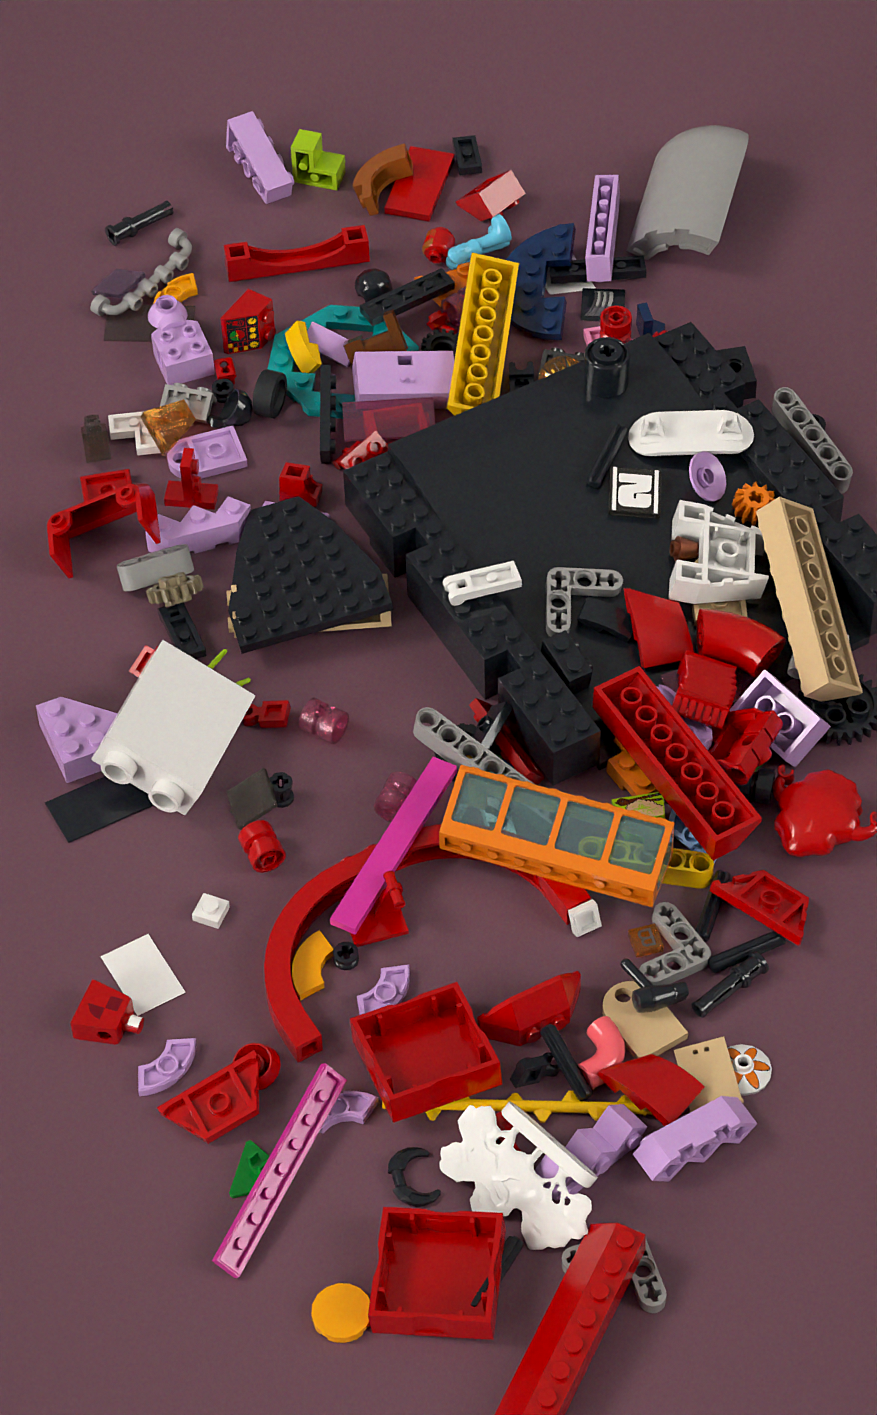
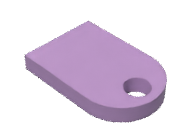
[167,426,248,479]

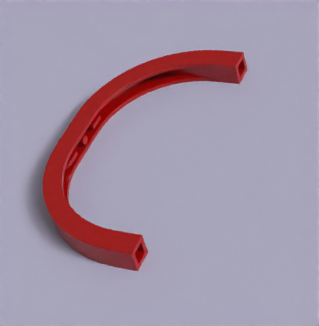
[264,824,591,1063]

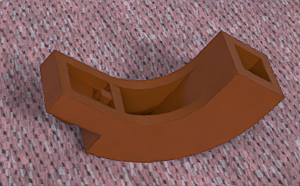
[353,143,413,216]

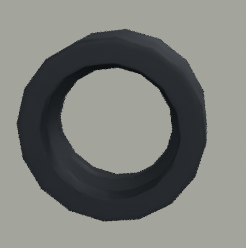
[252,369,287,419]

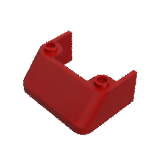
[47,483,161,578]

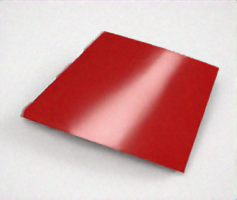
[623,588,694,668]
[596,1054,705,1126]

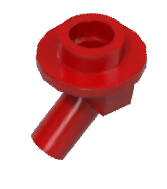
[426,310,458,335]

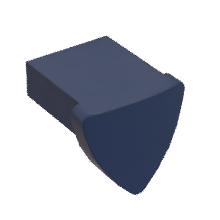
[636,302,665,336]

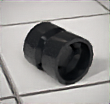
[734,768,776,805]

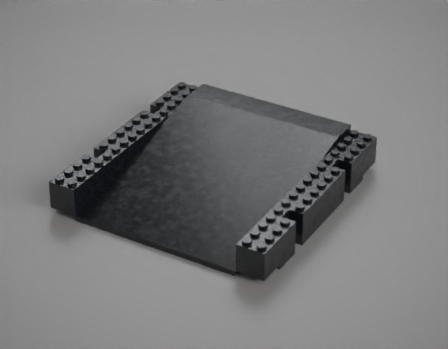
[343,322,877,786]

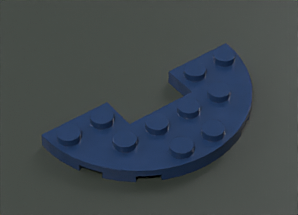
[506,223,576,340]

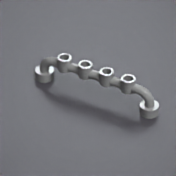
[90,228,192,316]

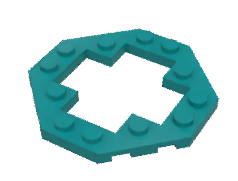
[267,305,419,420]

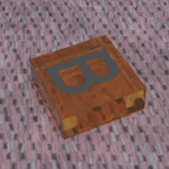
[628,923,664,958]

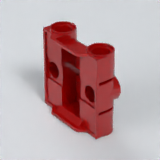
[708,708,783,785]

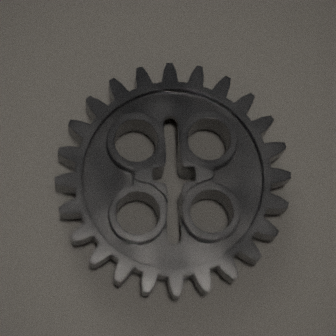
[798,674,877,746]

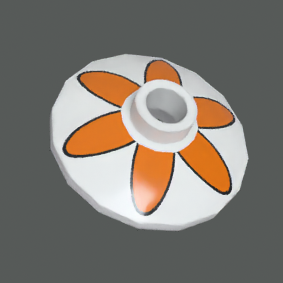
[728,1044,772,1096]

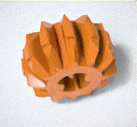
[732,482,775,526]

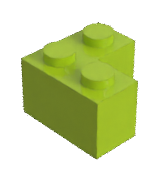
[291,129,346,191]

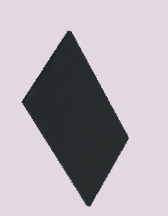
[45,776,154,843]

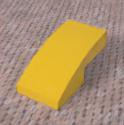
[285,320,322,373]

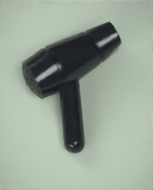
[620,958,689,1013]

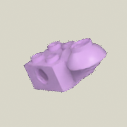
[148,295,215,385]

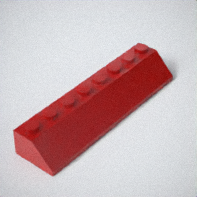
[592,666,762,861]
[495,1223,646,1415]

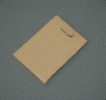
[674,1036,744,1113]

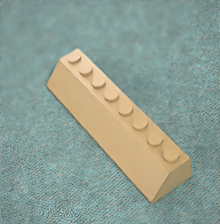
[756,497,863,702]

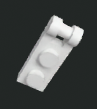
[443,561,522,606]

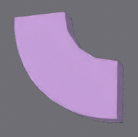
[357,964,410,1015]
[138,1038,197,1096]
[319,1091,379,1134]

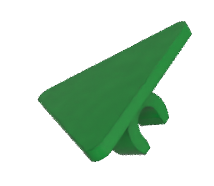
[229,1140,293,1198]

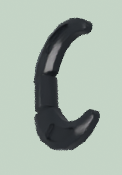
[388,1147,441,1206]

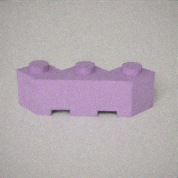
[145,497,251,553]
[633,1096,757,1182]
[534,1104,647,1200]

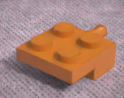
[606,737,659,796]

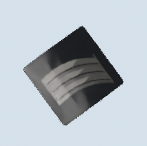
[581,288,625,321]

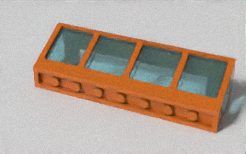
[439,765,675,908]

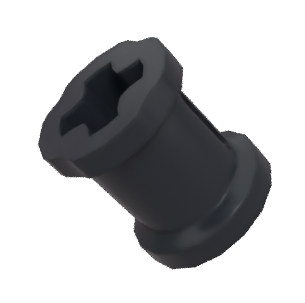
[268,772,294,808]

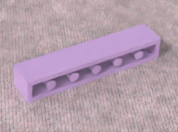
[585,175,620,282]

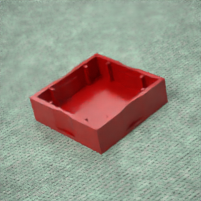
[350,982,502,1123]
[368,1207,506,1340]

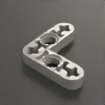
[546,567,623,637]
[639,902,711,985]
[561,1240,667,1313]

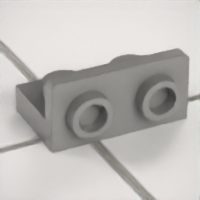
[158,383,217,423]

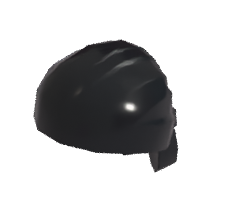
[207,388,253,428]

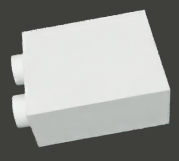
[91,640,255,815]

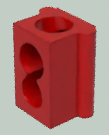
[213,357,237,385]

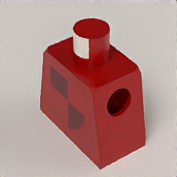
[70,979,144,1045]

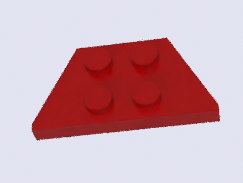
[709,870,809,946]
[157,1050,259,1144]

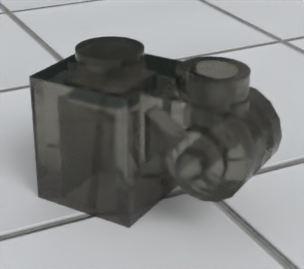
[81,415,111,463]

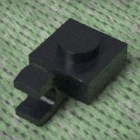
[510,1052,560,1088]

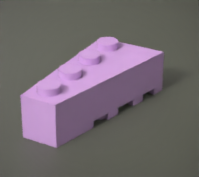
[226,111,294,204]

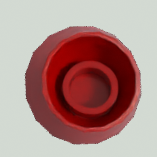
[232,1043,281,1090]

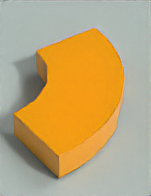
[153,273,198,304]
[292,930,334,1001]

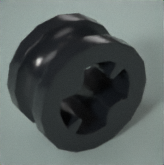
[212,379,234,403]
[333,942,359,970]

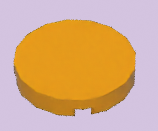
[311,1283,370,1343]

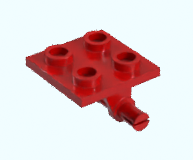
[333,430,388,470]
[339,870,409,947]

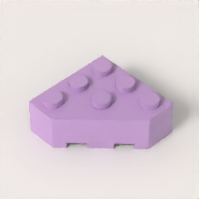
[36,697,118,783]

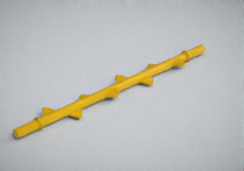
[382,1091,653,1123]

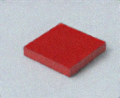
[80,469,132,502]

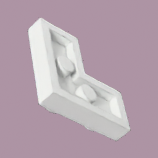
[108,410,162,455]

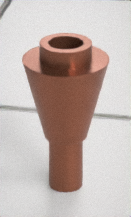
[670,536,699,562]

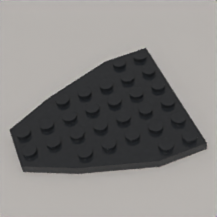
[228,496,394,654]

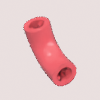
[578,1016,625,1090]

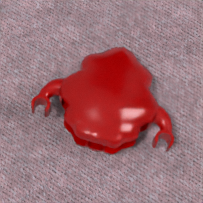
[772,764,877,857]

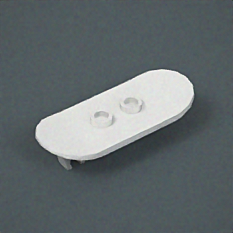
[628,410,754,456]

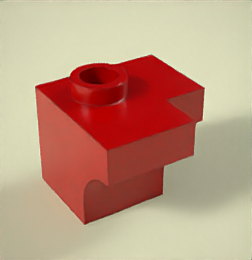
[279,462,323,507]

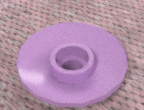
[689,451,726,502]

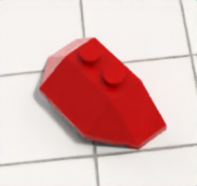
[477,971,581,1047]

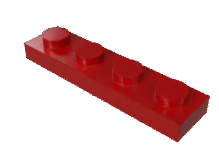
[469,698,545,785]

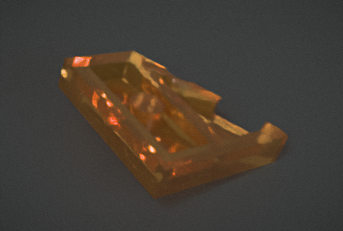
[140,399,196,456]

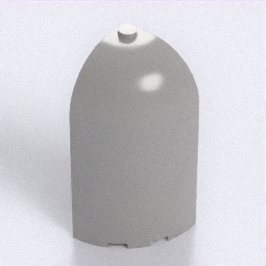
[626,125,749,260]

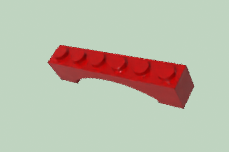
[224,225,370,282]

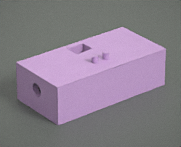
[352,351,454,410]

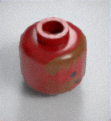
[422,227,455,263]

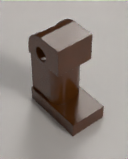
[343,309,408,365]

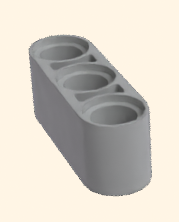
[117,544,194,591]

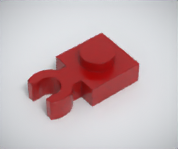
[242,700,291,728]

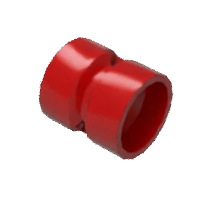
[600,305,632,343]
[238,820,286,873]

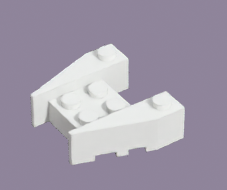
[669,500,769,604]

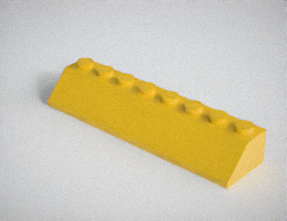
[447,253,519,416]

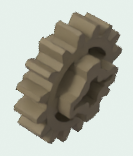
[146,572,204,607]

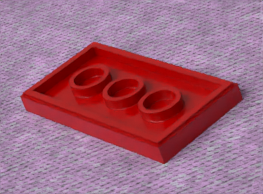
[384,146,455,222]

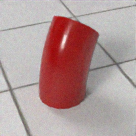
[696,609,786,678]

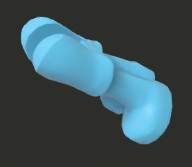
[446,214,512,270]

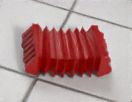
[671,650,737,730]

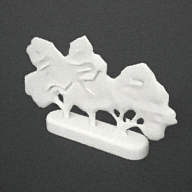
[439,1101,598,1250]

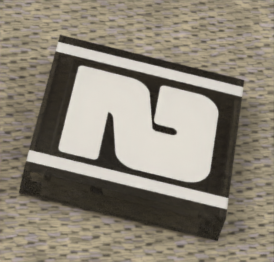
[608,467,662,519]

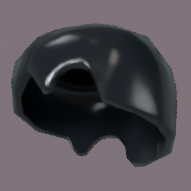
[355,268,392,302]

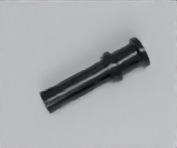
[105,201,174,245]
[691,951,769,1018]

